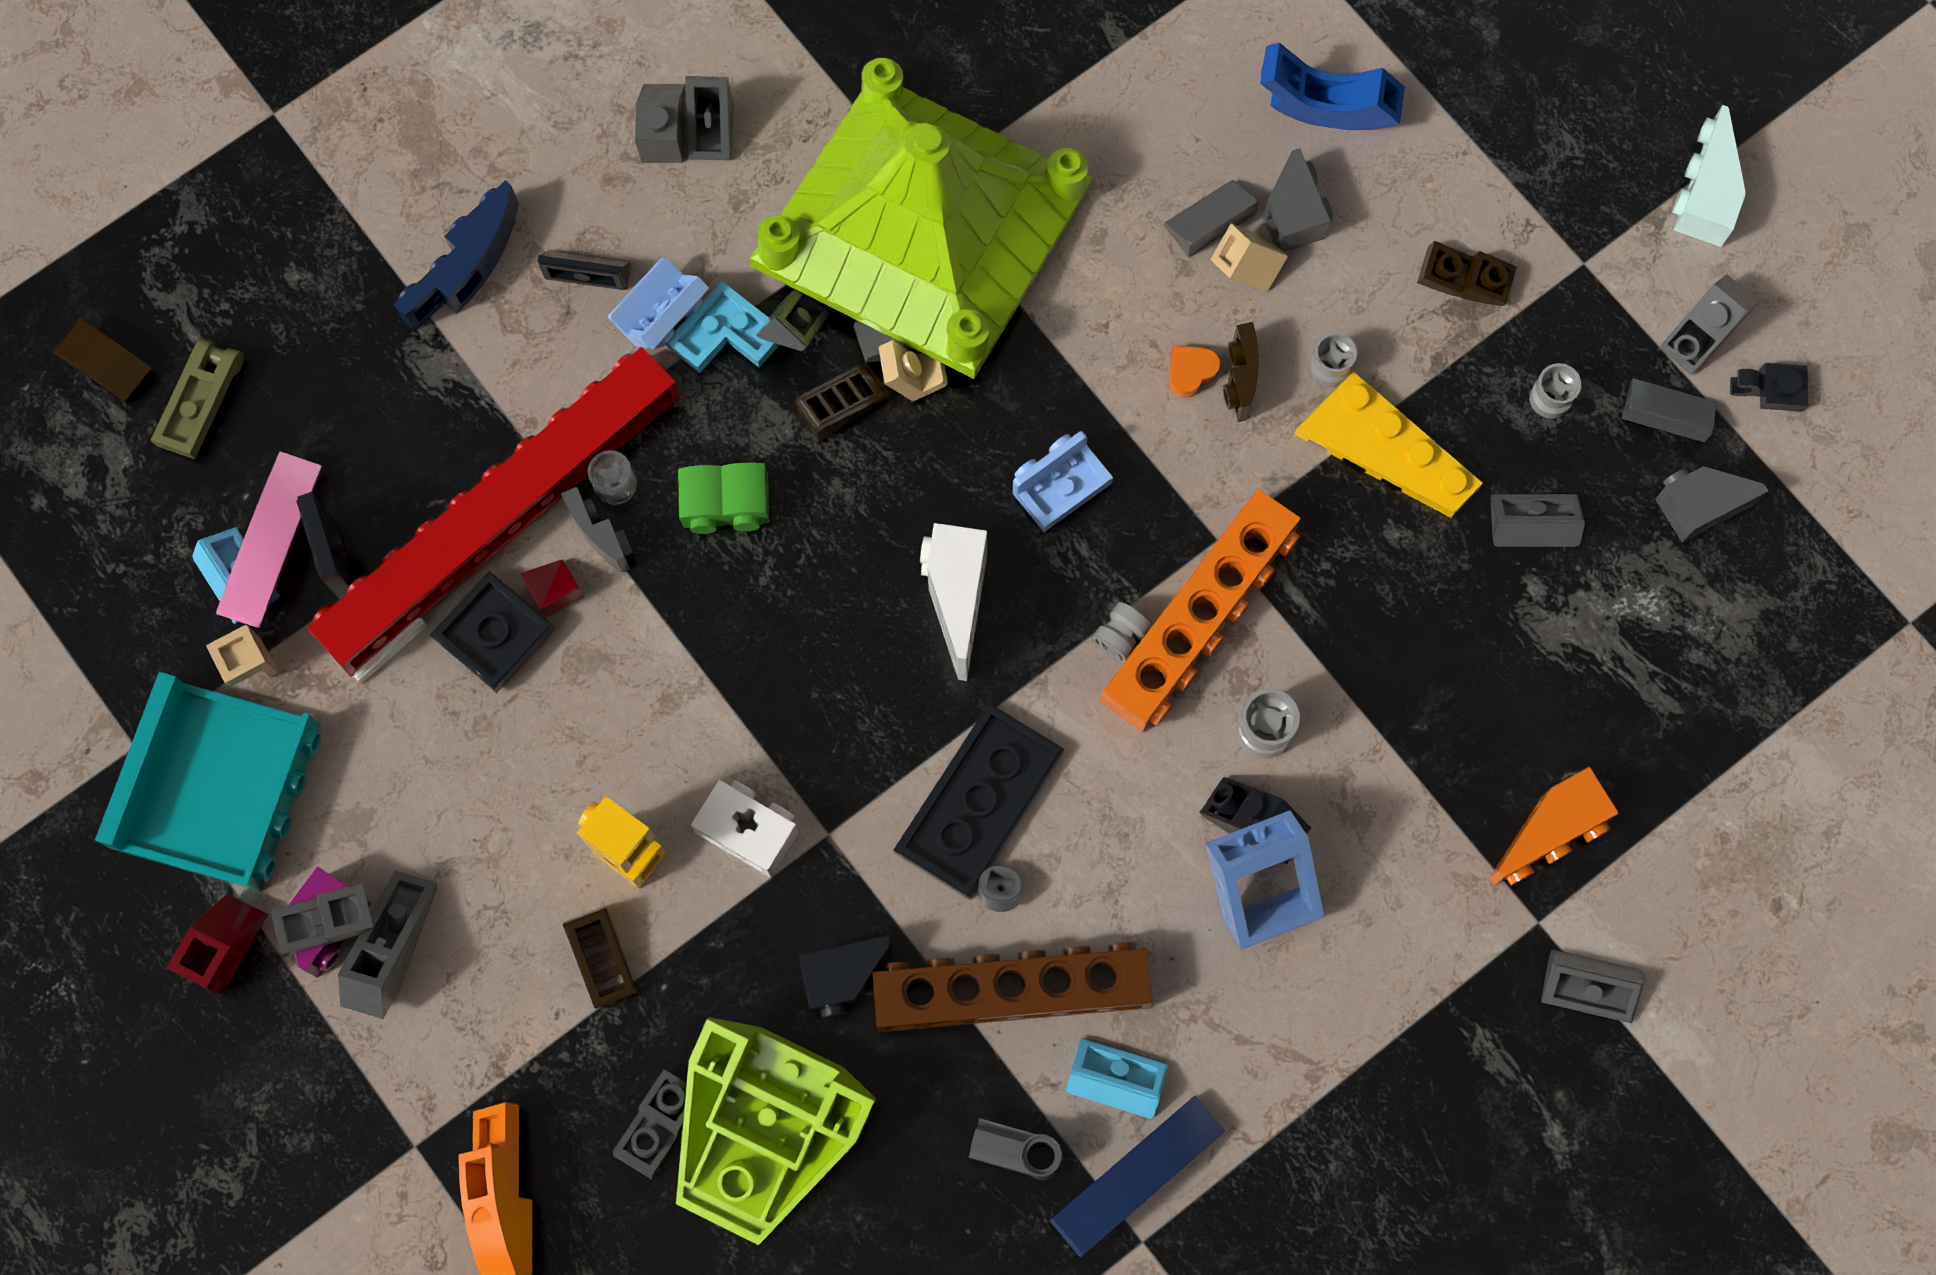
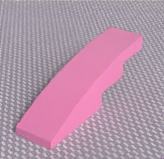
[216,452,322,628]

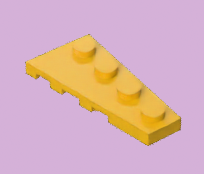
[1294,371,1482,518]

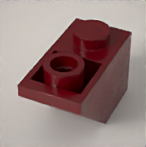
[167,893,268,995]

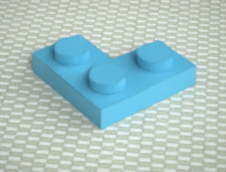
[666,281,780,373]

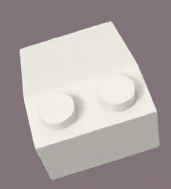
[920,523,987,681]

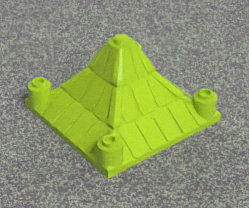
[750,58,1093,379]

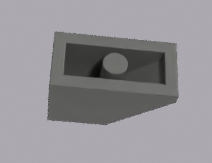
[635,84,685,163]
[1655,466,1768,543]

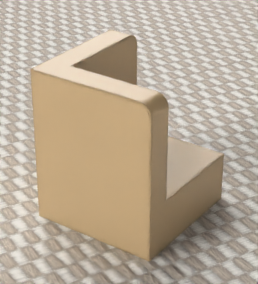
[1210,223,1288,291]
[206,625,279,687]

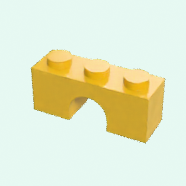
[576,796,667,889]

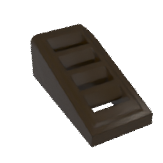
[794,362,890,443]
[563,906,638,1009]

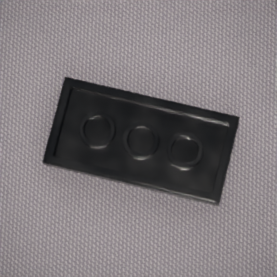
[893,703,1064,900]

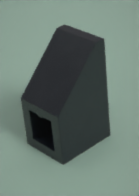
[1199,777,1311,864]

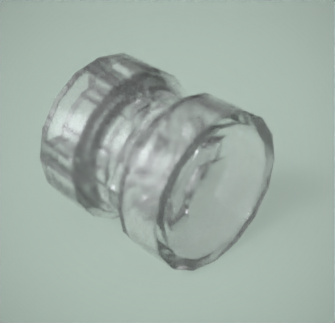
[588,450,637,505]

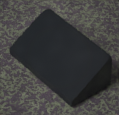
[537,250,631,290]

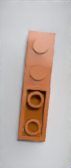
[459,1102,532,1275]

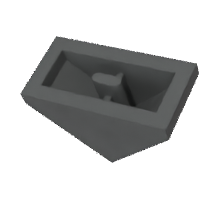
[685,76,734,160]

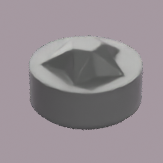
[978,865,1024,912]

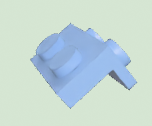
[608,258,709,350]
[1013,431,1113,532]

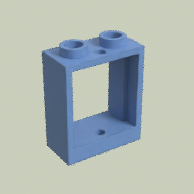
[1206,810,1324,950]

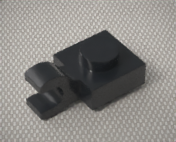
[1730,363,1809,412]

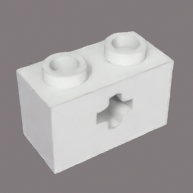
[691,780,799,878]

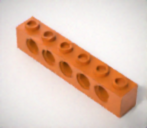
[1100,489,1301,732]

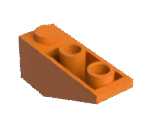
[1490,767,1618,886]

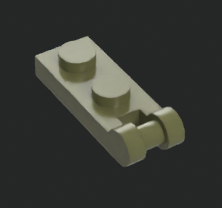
[151,338,244,459]

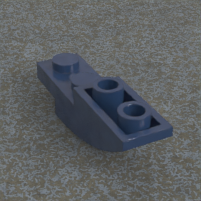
[394,180,519,331]

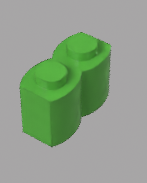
[678,463,770,534]

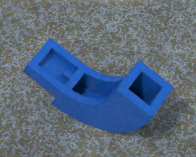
[1260,43,1405,130]

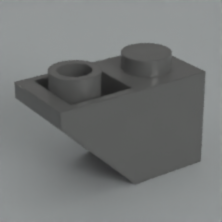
[1263,148,1333,252]
[1659,274,1760,375]

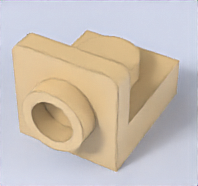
[879,340,948,401]

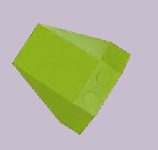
[676,1017,876,1245]

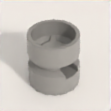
[1236,689,1300,759]

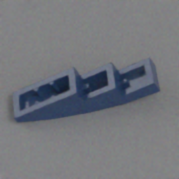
[1050,1096,1225,1258]

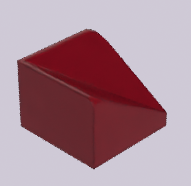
[521,559,584,618]

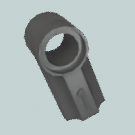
[969,1118,1063,1180]

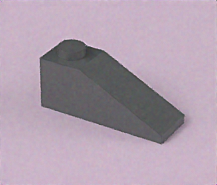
[338,871,437,1019]

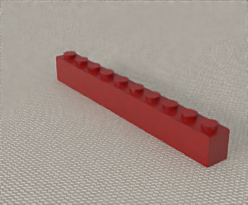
[307,347,680,677]

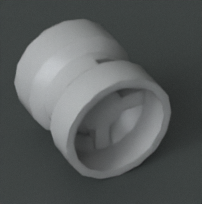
[1309,332,1357,387]
[1529,363,1581,419]
[1092,602,1152,663]

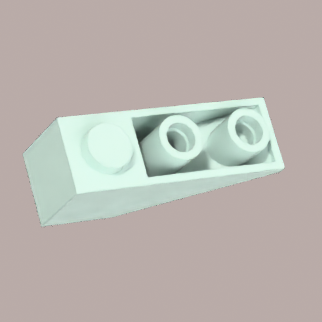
[1672,105,1746,247]

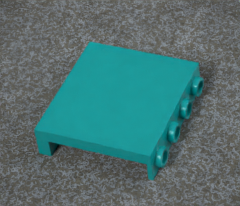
[95,672,322,892]

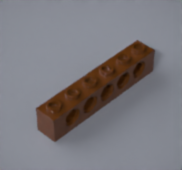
[872,942,1153,1032]

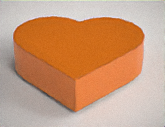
[1169,345,1220,398]

